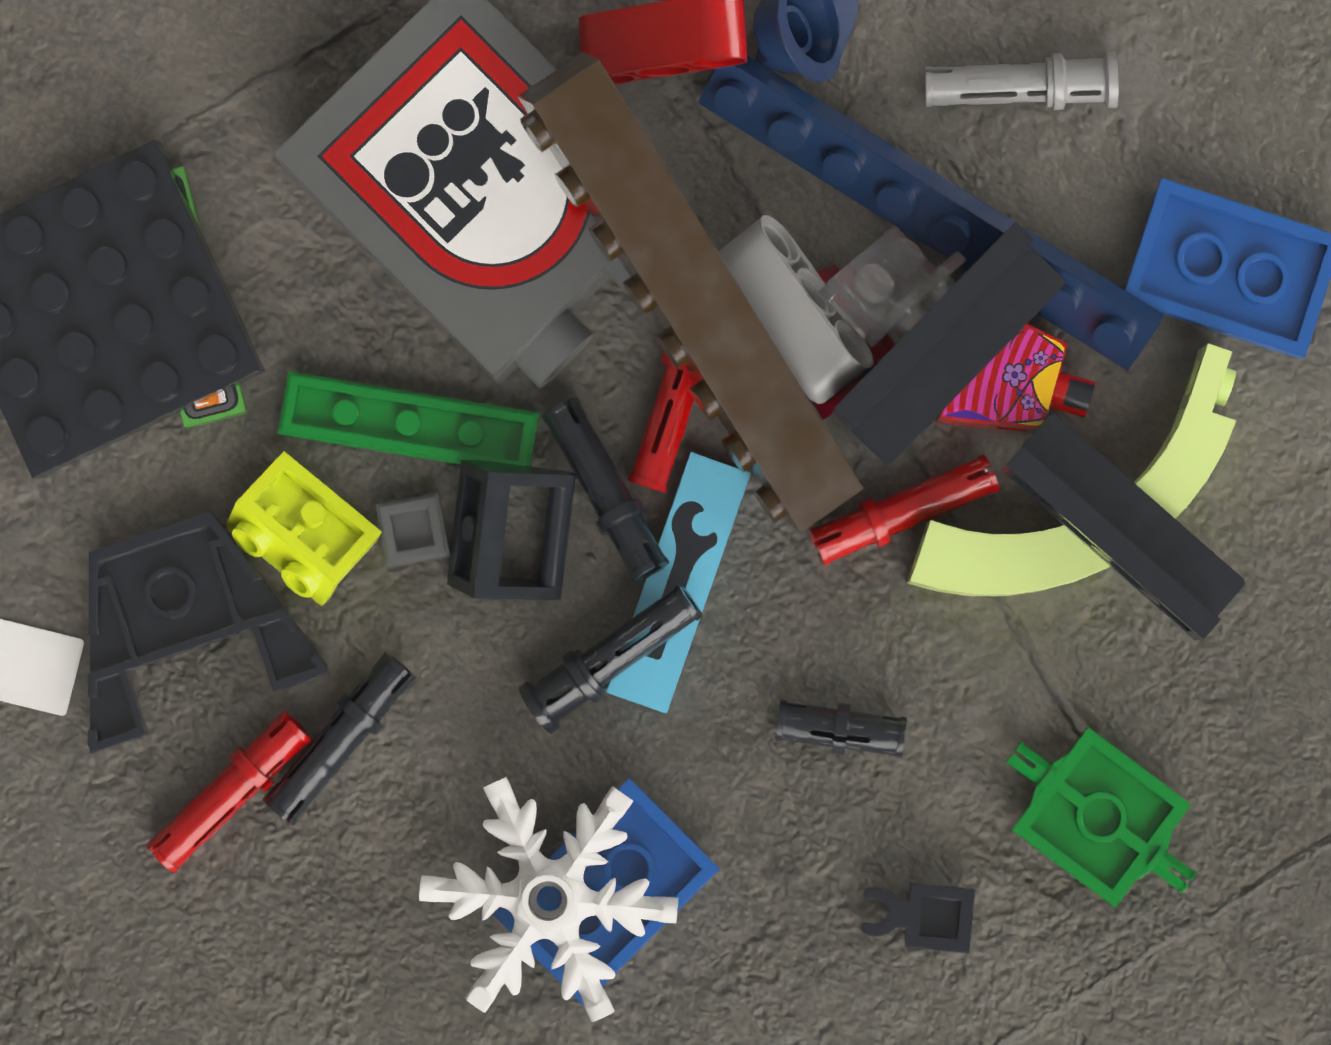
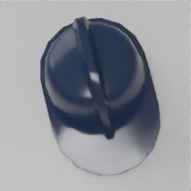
[753,0,859,83]

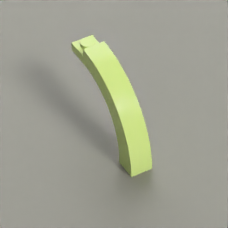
[906,344,1236,596]

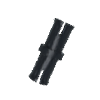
[775,700,907,758]

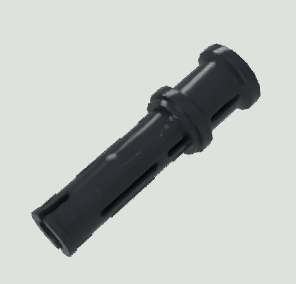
[519,583,703,734]

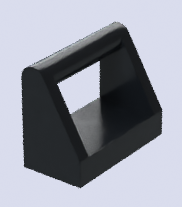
[447,460,576,600]

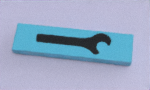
[606,452,751,714]

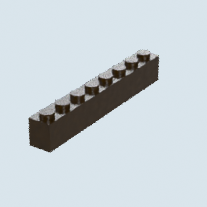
[517,52,863,532]

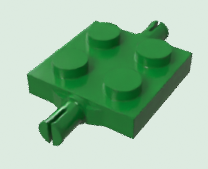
[1005,727,1197,907]

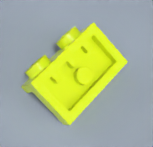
[226,451,382,606]

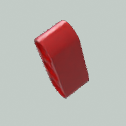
[578,0,747,84]

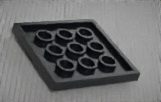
[0,139,265,479]

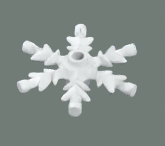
[419,777,678,1022]

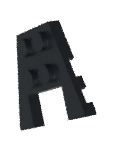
[88,511,331,754]

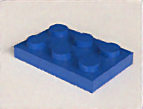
[1124,178,1331,360]
[493,778,720,1006]

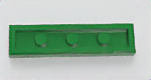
[277,371,540,466]

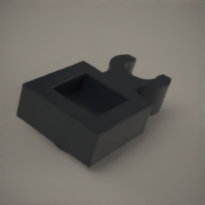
[860,882,975,953]

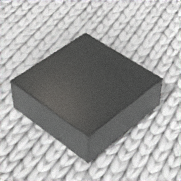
[376,493,450,568]

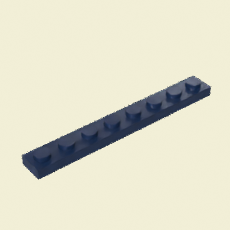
[697,55,1164,371]

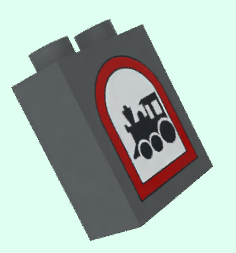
[273,0,630,388]

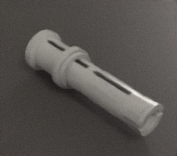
[925,51,1119,110]

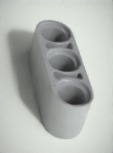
[717,215,874,404]

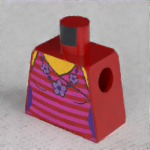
[936,324,1095,434]

